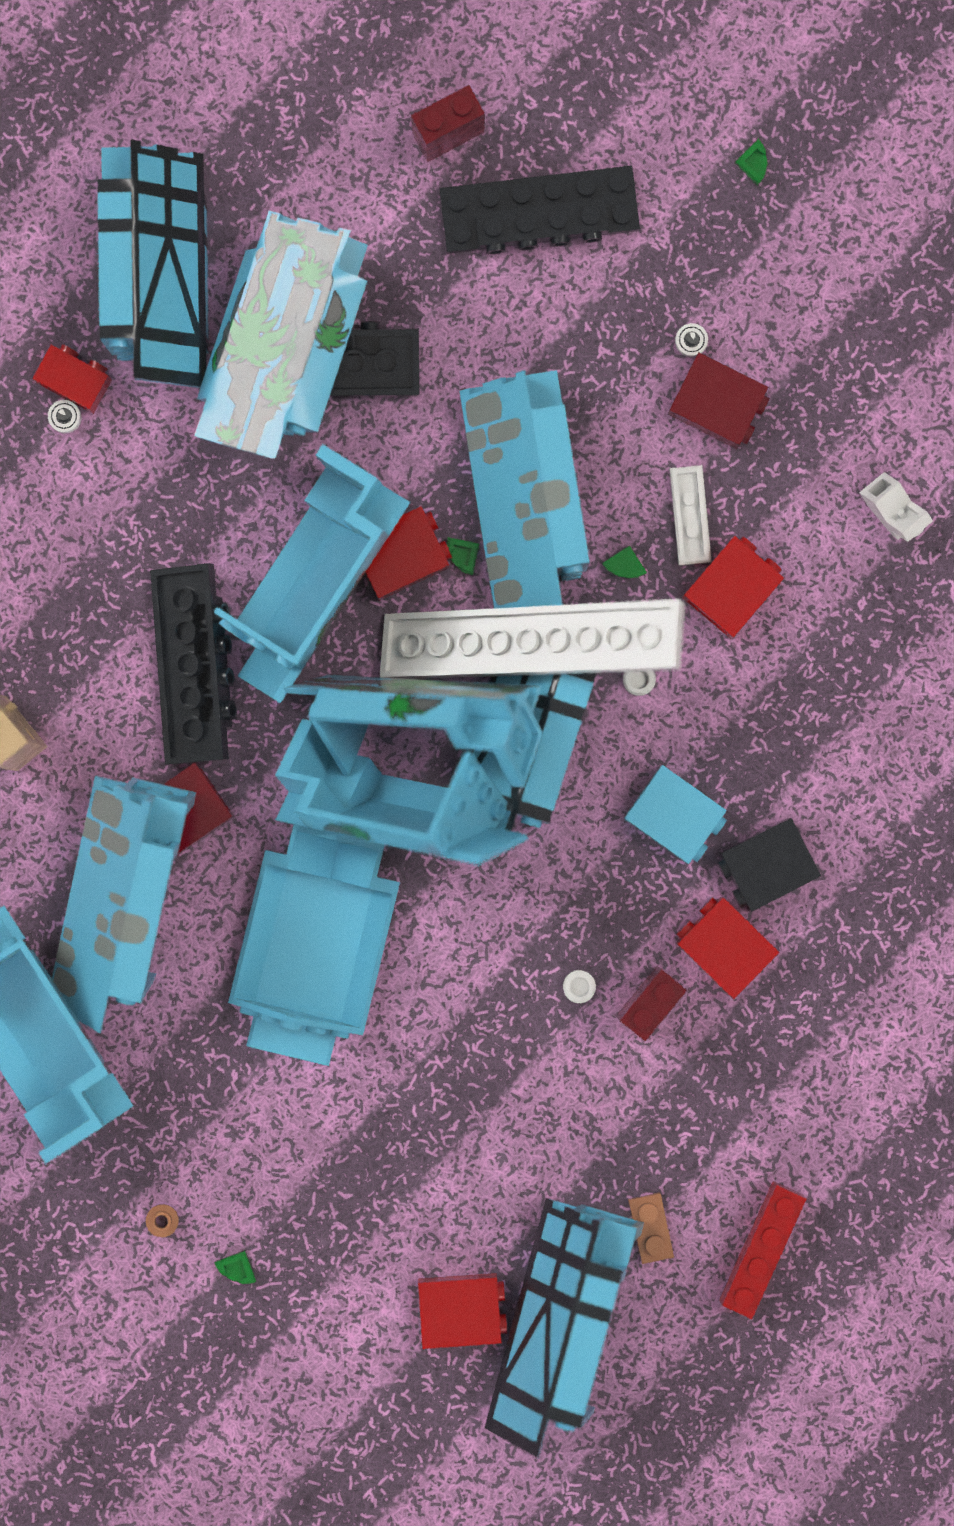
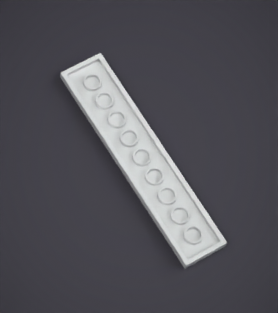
[380,599,684,679]

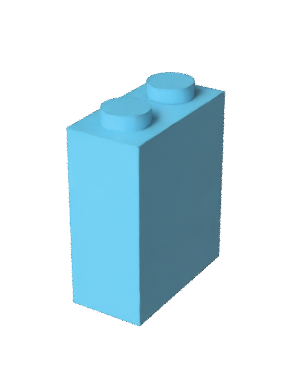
[623,765,727,864]

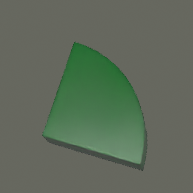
[735,139,767,186]
[447,537,480,576]
[602,545,647,578]
[214,1250,257,1284]

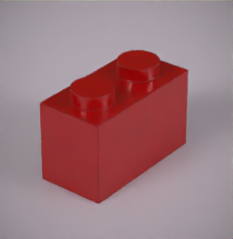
[32,344,112,414]

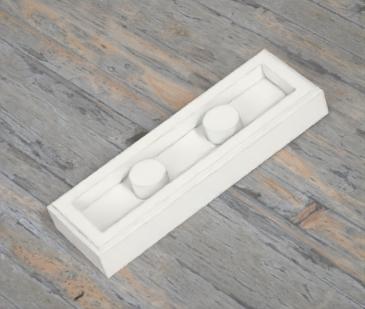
[669,465,712,566]

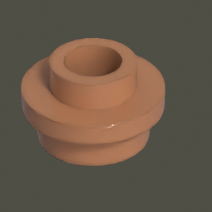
[146,1204,179,1237]

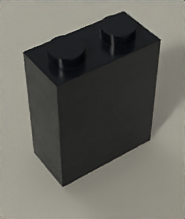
[717,818,821,912]

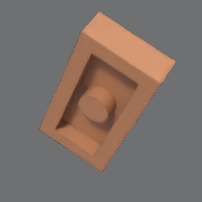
[628,1192,674,1264]

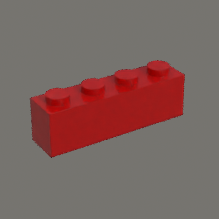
[719,1181,807,1319]

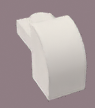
[859,472,933,542]

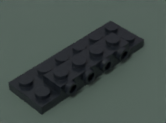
[439,165,640,254]
[330,321,420,396]
[150,563,237,765]

